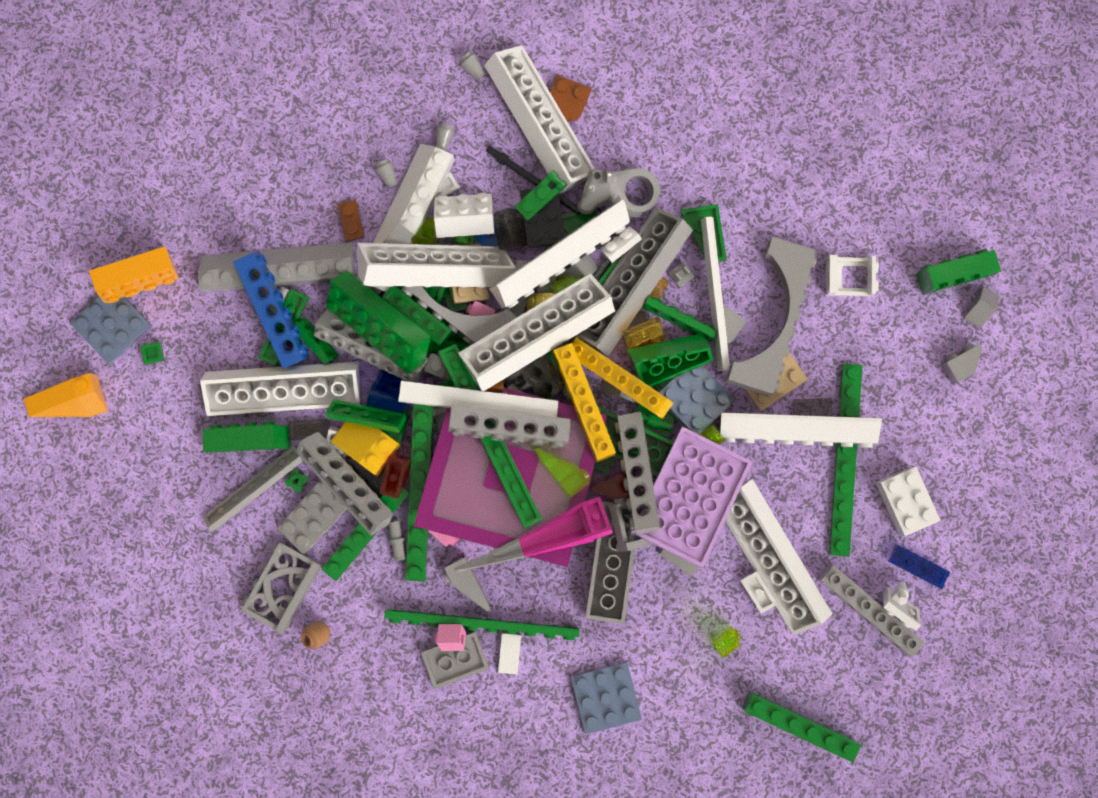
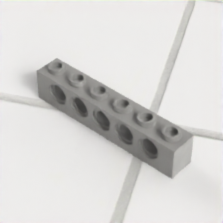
[314,309,429,383]
[448,404,571,448]
[615,412,661,535]
[296,432,394,536]
[817,564,925,658]

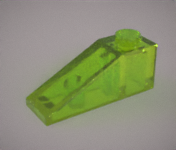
[534,448,590,499]

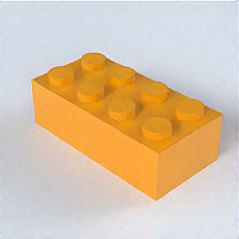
[89,246,179,303]

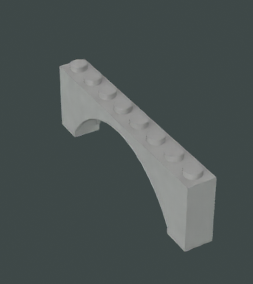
[383,223,517,345]
[725,236,817,397]

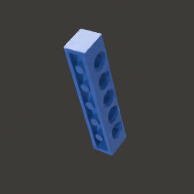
[233,251,309,369]

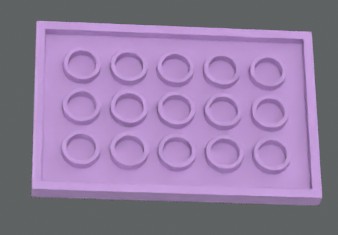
[631,426,753,568]

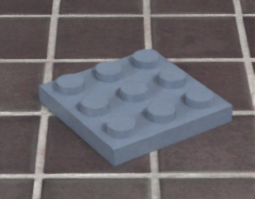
[70,297,152,365]
[659,365,735,435]
[571,662,642,734]

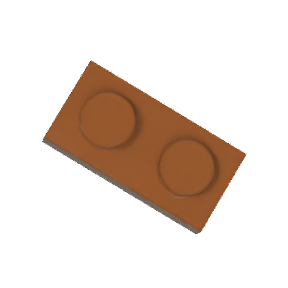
[338,200,365,242]

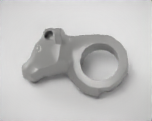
[577,168,660,218]

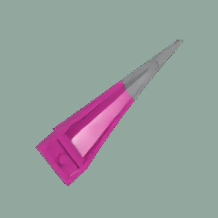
[454,497,613,572]

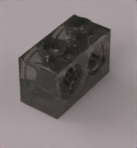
[494,208,528,252]
[520,354,565,399]

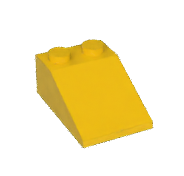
[331,422,400,476]

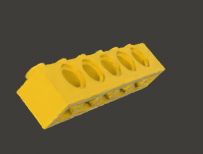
[572,337,673,419]
[553,343,616,463]

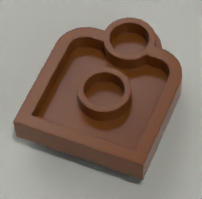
[546,75,592,122]

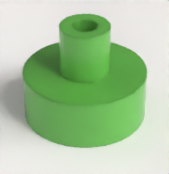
[454,235,474,245]

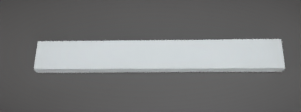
[701,217,730,371]
[399,381,558,417]

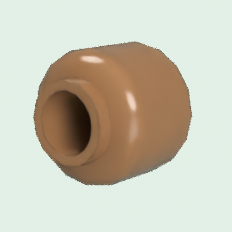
[301,621,330,650]

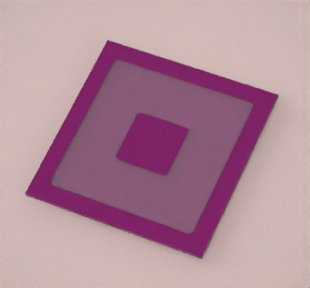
[414,382,607,567]

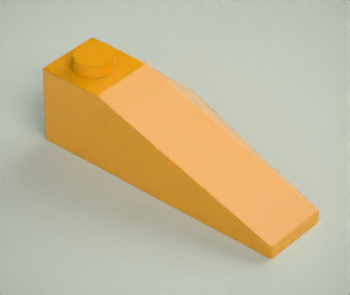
[23,373,108,417]

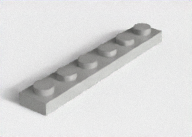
[203,445,303,532]

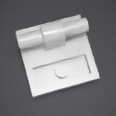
[883,582,921,631]

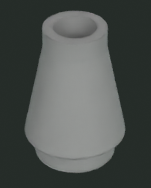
[459,51,486,81]
[436,123,455,151]
[375,159,398,189]

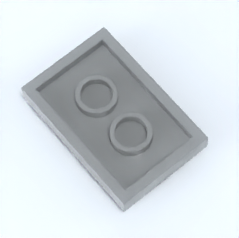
[421,631,489,690]

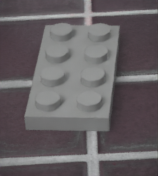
[277,480,347,555]

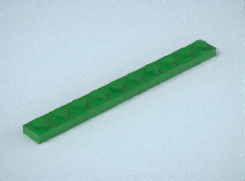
[438,344,542,529]
[829,363,863,557]
[406,404,434,582]
[384,609,580,640]

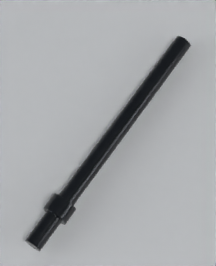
[486,145,579,215]

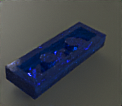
[888,545,950,589]

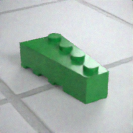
[916,249,1002,295]
[627,333,714,387]
[202,421,291,453]

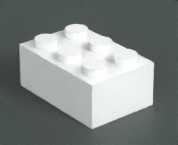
[434,193,494,238]
[875,467,941,536]

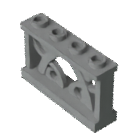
[608,494,653,552]
[241,542,323,634]

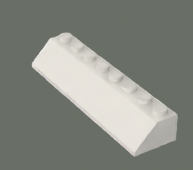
[484,45,595,193]
[357,144,455,293]
[490,200,630,309]
[357,243,516,288]
[458,273,615,392]
[200,361,361,416]
[719,413,882,448]
[725,479,832,635]

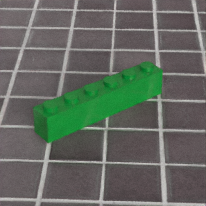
[742,691,861,763]

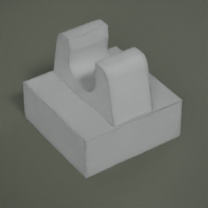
[668,262,695,289]

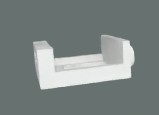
[826,255,879,297]

